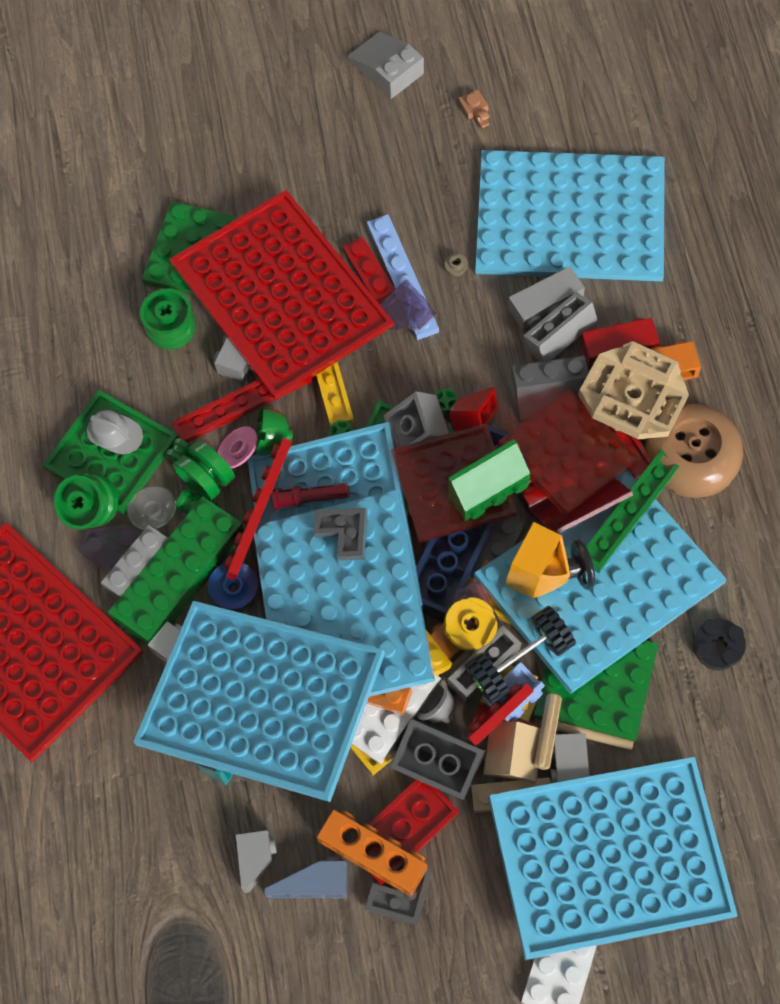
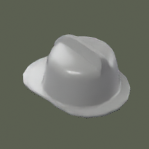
[87,410,143,454]
[416,673,455,724]

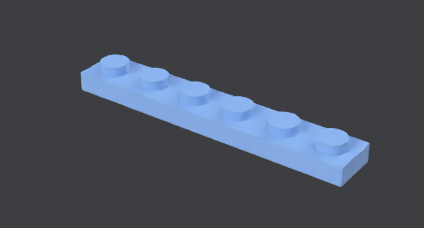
[367,214,439,340]

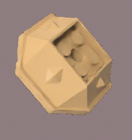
[578,341,689,439]

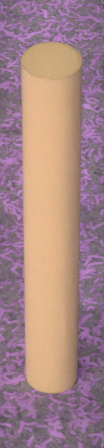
[556,721,634,751]

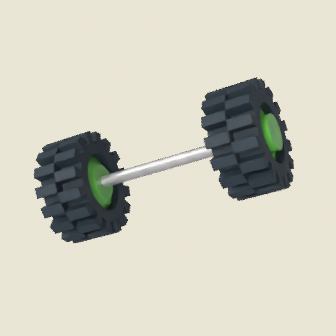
[464,605,576,704]

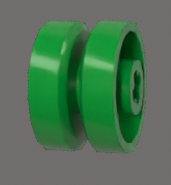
[140,288,196,350]
[172,440,235,501]
[54,474,119,530]

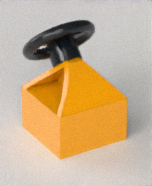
[505,522,595,598]

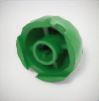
[253,407,293,456]

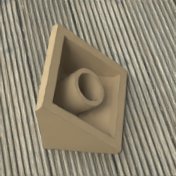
[484,721,541,782]

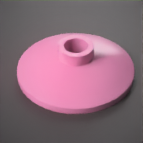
[217,426,258,469]

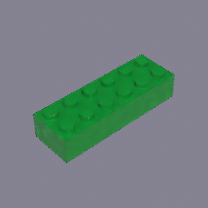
[108,496,244,647]

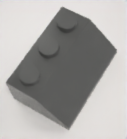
[512,356,588,422]
[390,718,487,800]

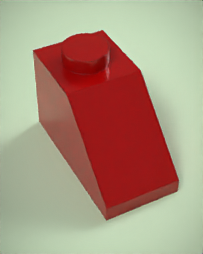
[449,387,499,432]

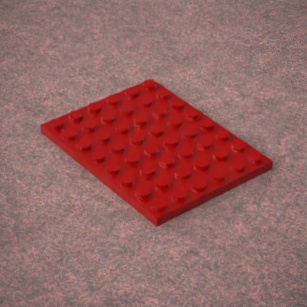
[169,190,394,401]
[0,522,144,763]

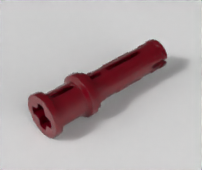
[272,482,350,511]

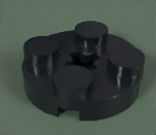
[693,618,746,671]

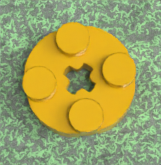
[444,598,498,651]

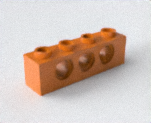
[317,810,428,897]

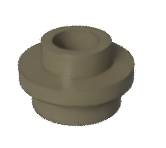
[445,253,468,276]

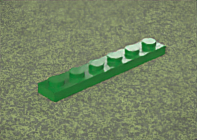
[586,449,679,573]

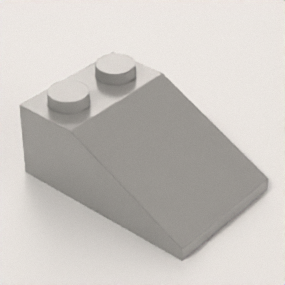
[347,32,424,99]

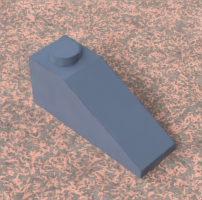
[264,857,348,898]

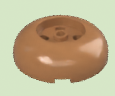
[644,404,743,498]

